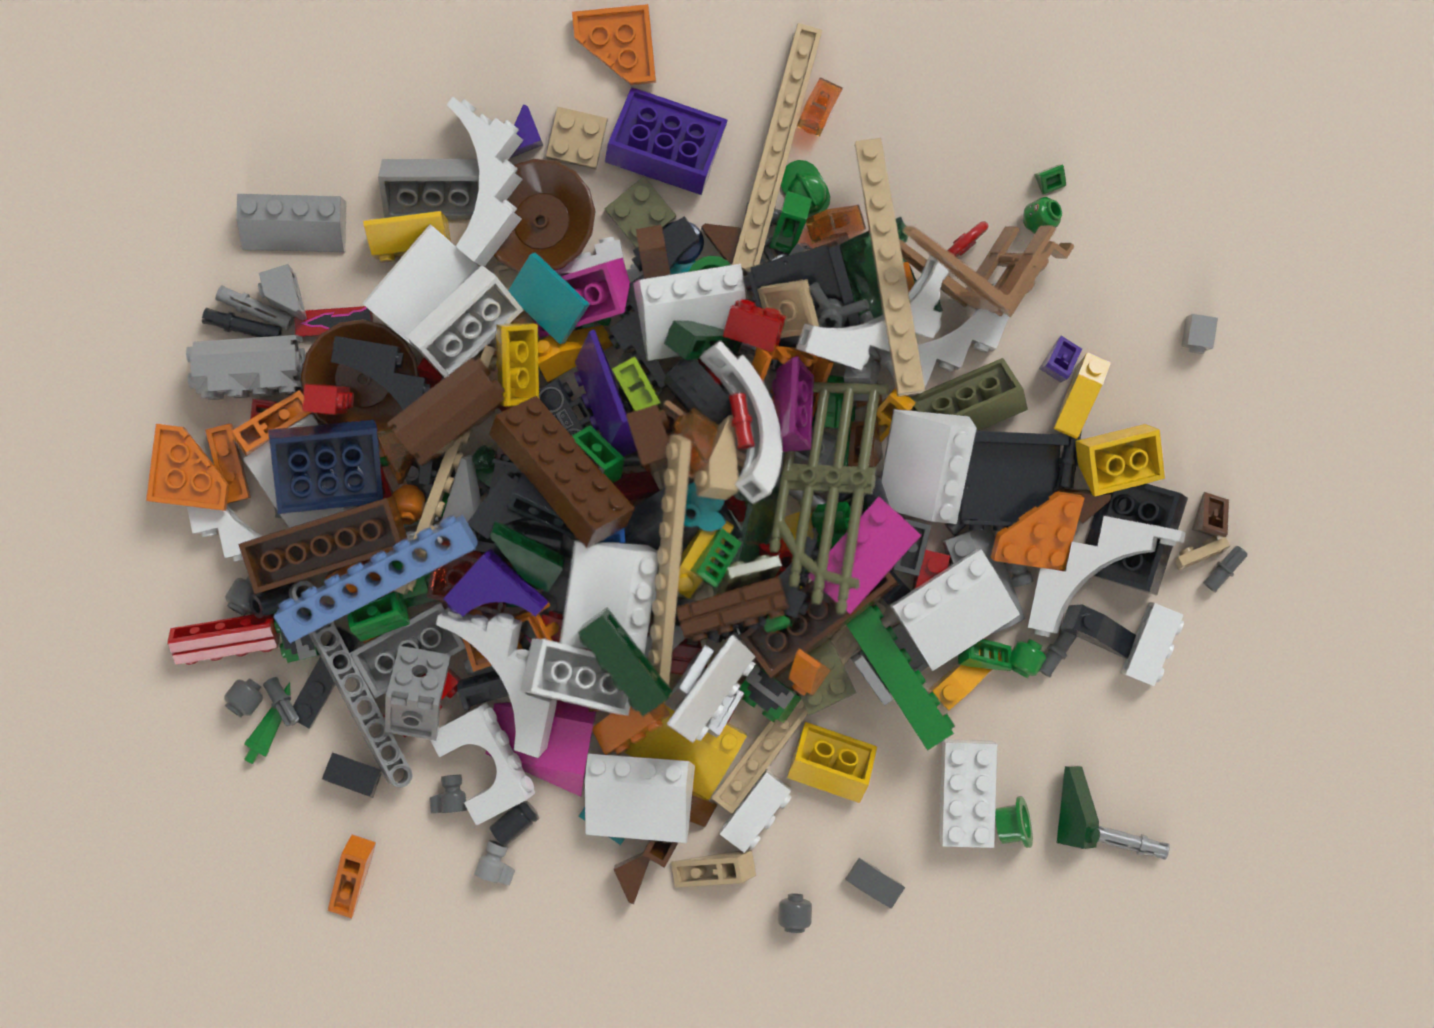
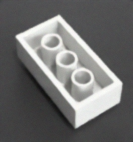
[406,265,523,378]
[520,639,630,716]
[939,739,997,848]

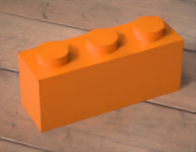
[592,703,670,755]

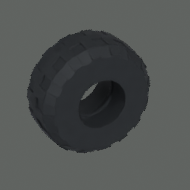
[664,358,733,433]

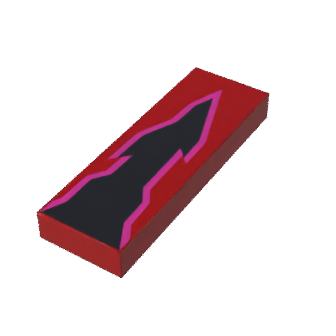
[294,306,373,337]

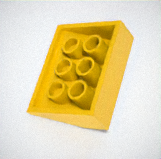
[624,692,747,800]

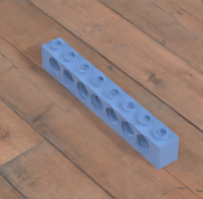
[274,514,478,643]

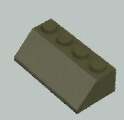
[910,358,1028,431]

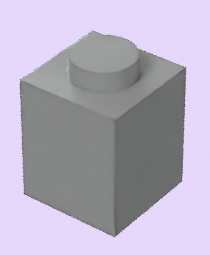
[1181,314,1218,354]

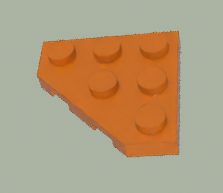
[572,4,656,85]
[146,424,229,511]
[990,491,1084,571]

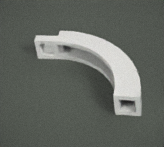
[700,341,782,504]

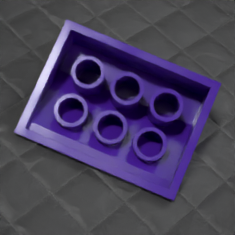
[605,87,728,195]
[574,330,637,456]

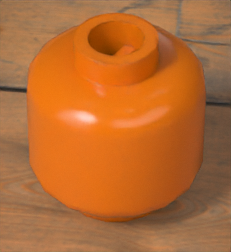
[392,485,426,525]

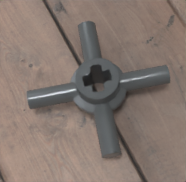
[809,282,869,328]

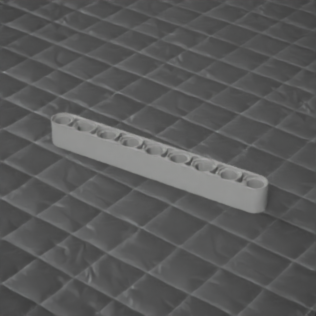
[289,581,413,787]

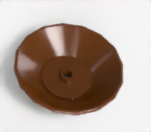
[494,159,596,273]
[301,319,419,435]

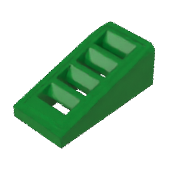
[690,527,742,588]
[958,639,1013,671]

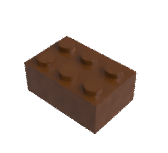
[626,405,673,474]

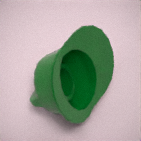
[781,160,831,219]

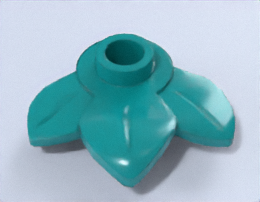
[684,482,726,531]

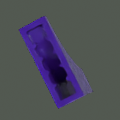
[444,548,548,617]

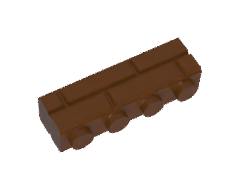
[676,577,789,642]

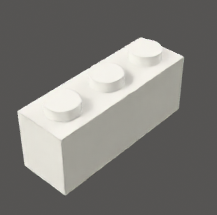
[1120,602,1184,686]
[720,770,792,853]

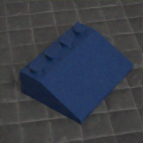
[268,420,383,514]

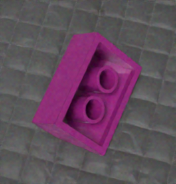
[772,357,814,452]

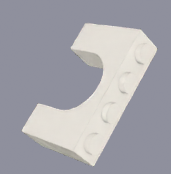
[430,702,535,825]

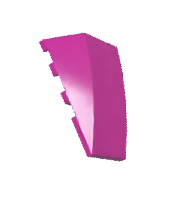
[485,700,597,797]

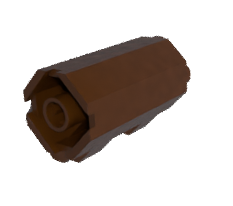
[387,357,505,467]

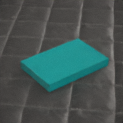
[508,253,590,344]

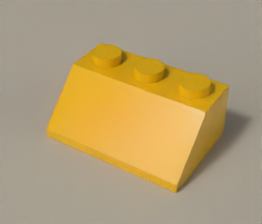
[363,211,451,262]
[496,323,539,406]
[1075,424,1165,496]
[787,722,877,803]

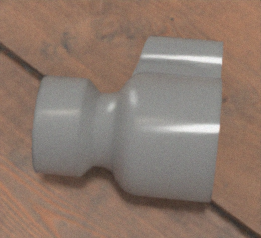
[474,840,515,885]

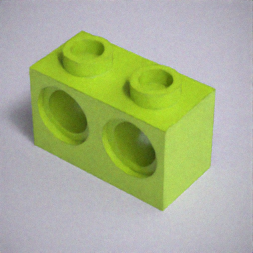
[612,357,661,411]

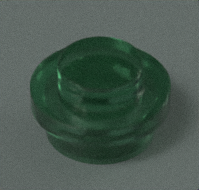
[472,445,495,470]

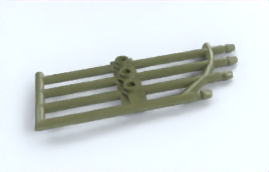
[769,382,889,614]

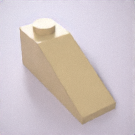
[694,415,739,500]
[671,850,756,888]

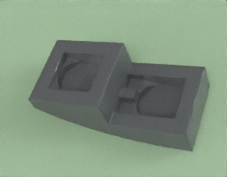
[845,858,905,909]

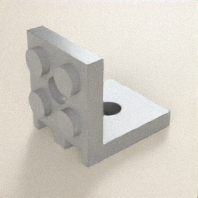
[850,623,929,705]
[664,645,744,738]
[385,646,451,741]

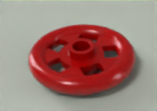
[947,221,989,257]

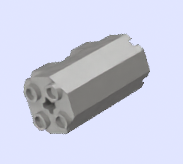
[186,335,306,400]

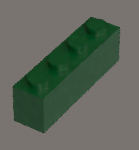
[577,607,672,716]

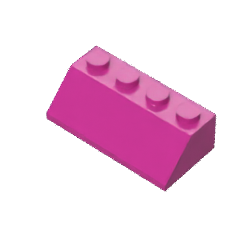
[534,257,630,338]
[808,497,921,614]

